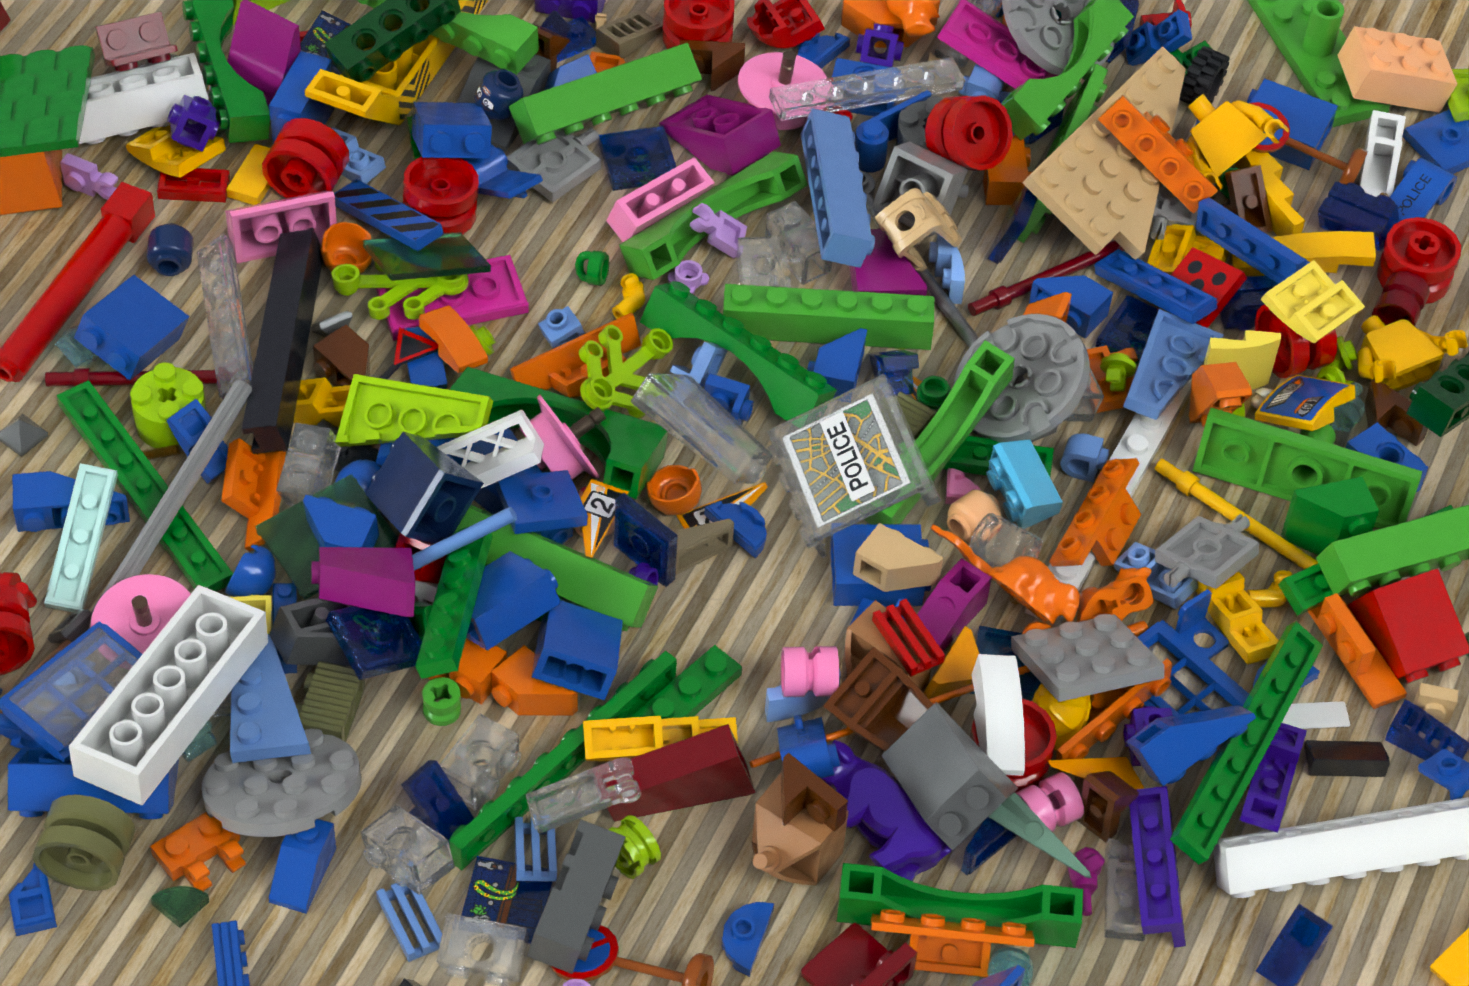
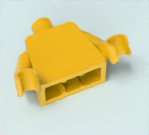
[1186,94,1289,190]
[1357,315,1468,392]

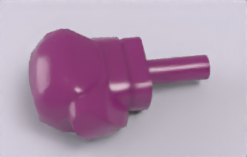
[1067,847,1105,916]

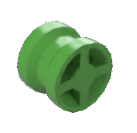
[422,677,461,726]

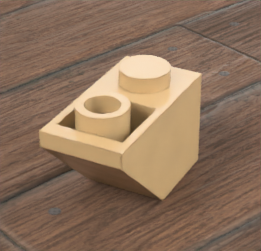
[853,523,943,592]

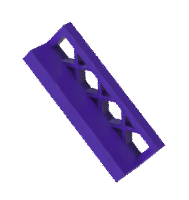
[1129,786,1186,947]

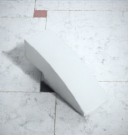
[1357,110,1406,201]
[971,654,1025,776]

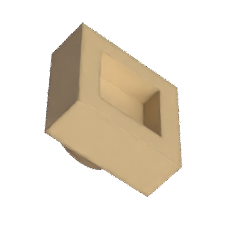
[1411,683,1459,724]

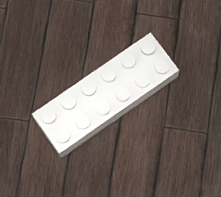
[69,585,268,805]

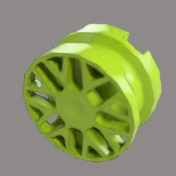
[608,815,661,879]

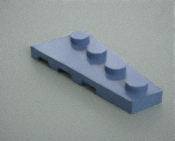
[1123,309,1224,420]
[230,634,311,763]

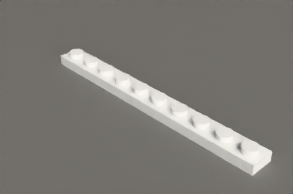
[1025,378,1192,626]

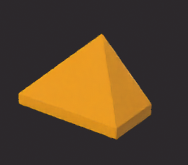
[923,626,980,699]

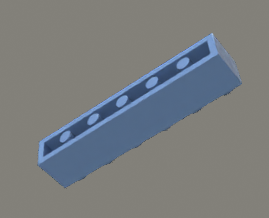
[801,108,875,268]

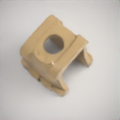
[874,188,962,272]

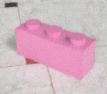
[606,157,715,242]

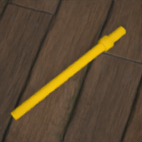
[1154,458,1318,569]

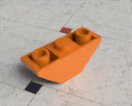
[841,0,940,48]
[1189,362,1252,427]

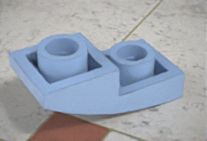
[332,127,386,184]
[929,233,965,304]
[1114,542,1198,609]
[765,668,841,722]

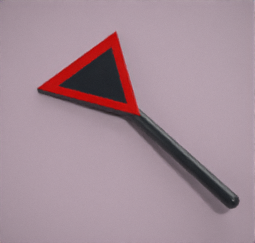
[379,327,439,379]

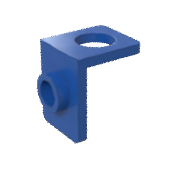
[1175,589,1229,659]
[1418,749,1469,800]

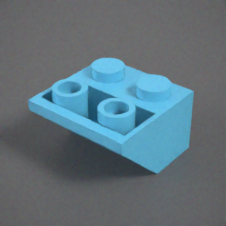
[986,439,1063,530]

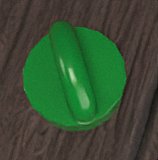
[575,250,610,286]

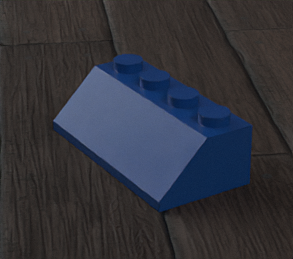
[8,748,179,819]

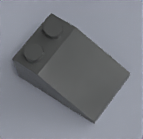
[457,54,551,152]
[881,702,1018,851]

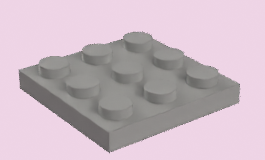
[1011,614,1164,702]

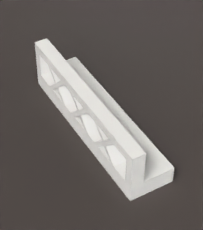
[437,410,544,488]

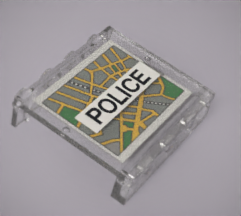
[767,374,941,558]

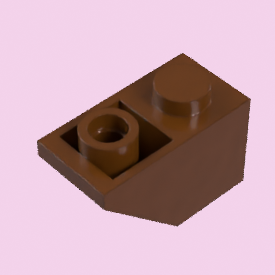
[313,324,370,387]

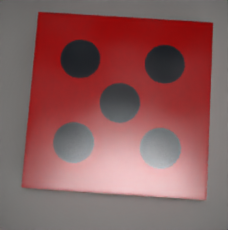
[1155,247,1247,328]

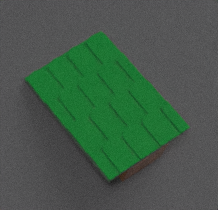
[0,45,95,215]

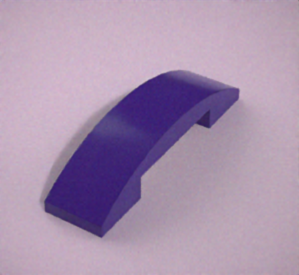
[1239,723,1307,833]

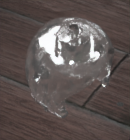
[969,513,1043,583]

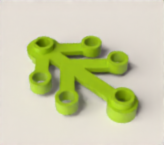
[331,249,469,320]
[579,325,673,418]

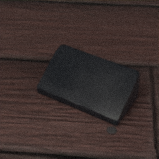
[1305,740,1390,777]

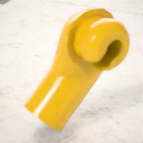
[612,273,646,319]
[1247,570,1293,608]

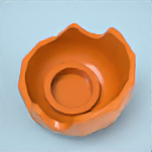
[321,222,374,274]
[646,465,702,515]

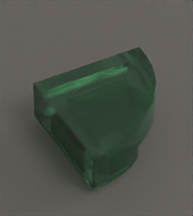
[151,886,209,928]

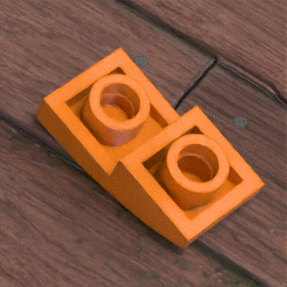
[419,305,488,373]

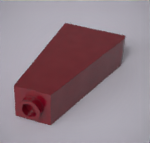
[593,724,756,822]

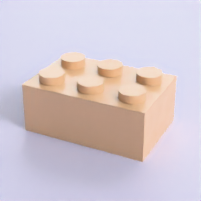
[1337,26,1458,113]

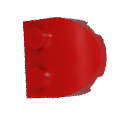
[747,0,825,49]

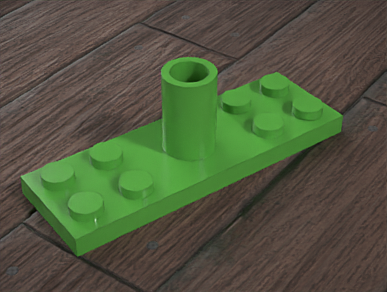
[1247,0,1391,127]
[1012,64,1108,243]
[1192,407,1422,529]

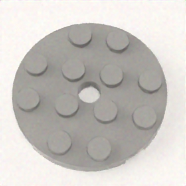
[1002,0,1115,75]
[953,314,1090,442]
[201,729,362,837]

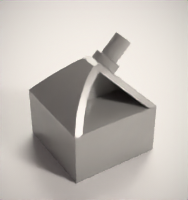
[871,141,969,237]

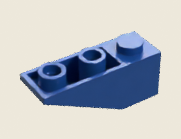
[12,471,130,532]
[1126,705,1256,786]

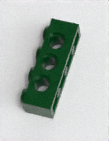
[324,0,461,83]
[1406,352,1469,437]

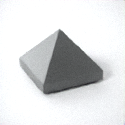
[311,311,353,337]
[0,414,48,457]
[47,609,91,643]

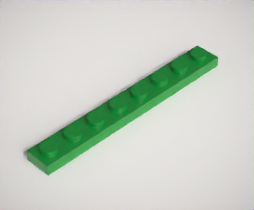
[57,380,233,592]
[1170,621,1323,865]
[449,651,677,871]

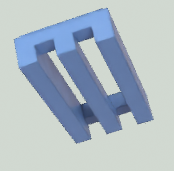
[514,817,557,881]
[376,877,446,962]

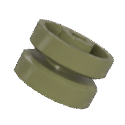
[32,794,136,891]

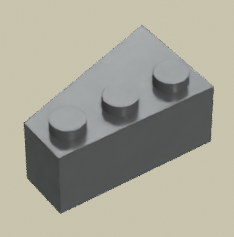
[269,597,414,667]
[527,819,625,974]

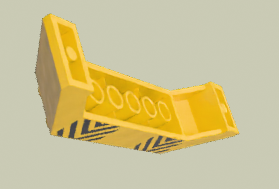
[305,0,488,125]

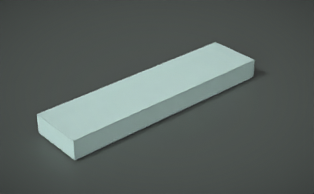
[44,463,118,612]

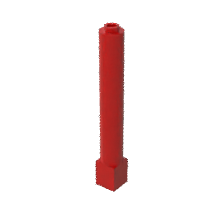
[0,182,155,382]

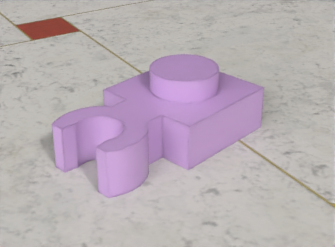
[60,153,118,200]
[689,203,747,259]

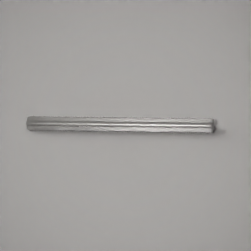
[91,380,252,616]

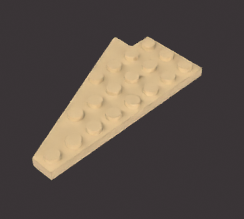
[1022,46,1186,261]

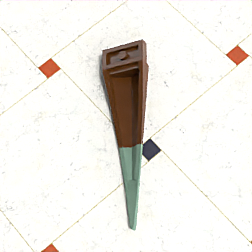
[823,647,1091,878]

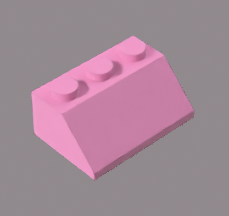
[225,191,337,263]

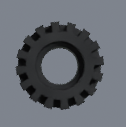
[1180,46,1230,104]

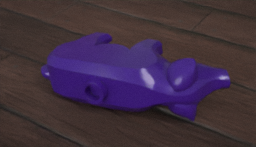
[822,740,952,881]

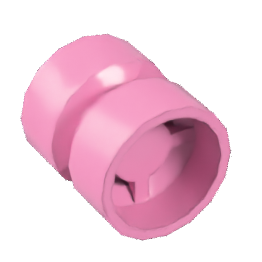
[781,646,839,697]
[1015,772,1084,832]

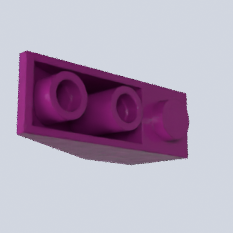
[917,558,992,651]

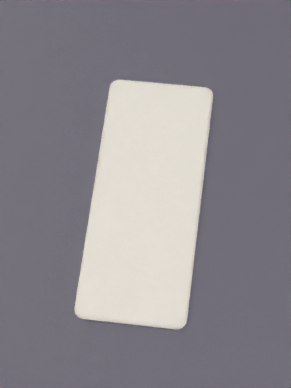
[1282,701,1350,729]

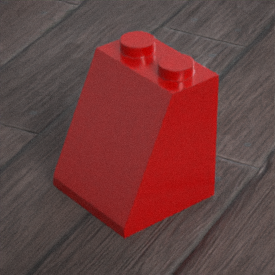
[1347,568,1469,684]

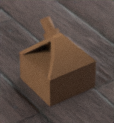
[841,600,931,691]
[752,773,849,886]

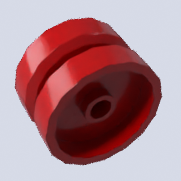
[663,0,735,49]
[925,95,1013,171]
[262,118,350,198]
[403,156,479,240]
[1377,217,1461,304]
[1255,304,1337,378]
[0,584,35,675]
[970,699,1057,792]

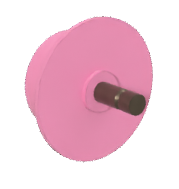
[738,51,830,130]
[519,395,606,479]
[91,574,191,670]

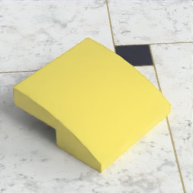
[1261,260,1365,344]
[1204,330,1281,390]

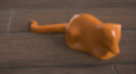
[885,0,940,37]
[930,524,1080,626]
[1014,567,1153,655]

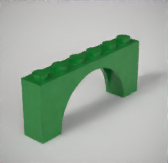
[449,367,669,499]

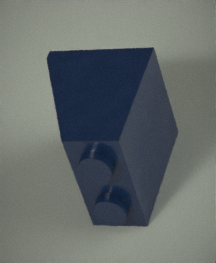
[365,431,484,543]

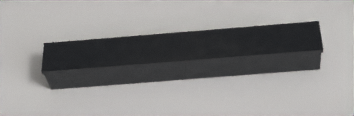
[242,228,323,454]

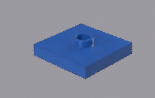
[1402,109,1469,174]
[496,470,588,534]

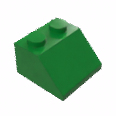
[1281,477,1379,555]

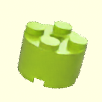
[130,362,207,449]

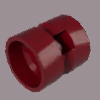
[1372,271,1430,326]

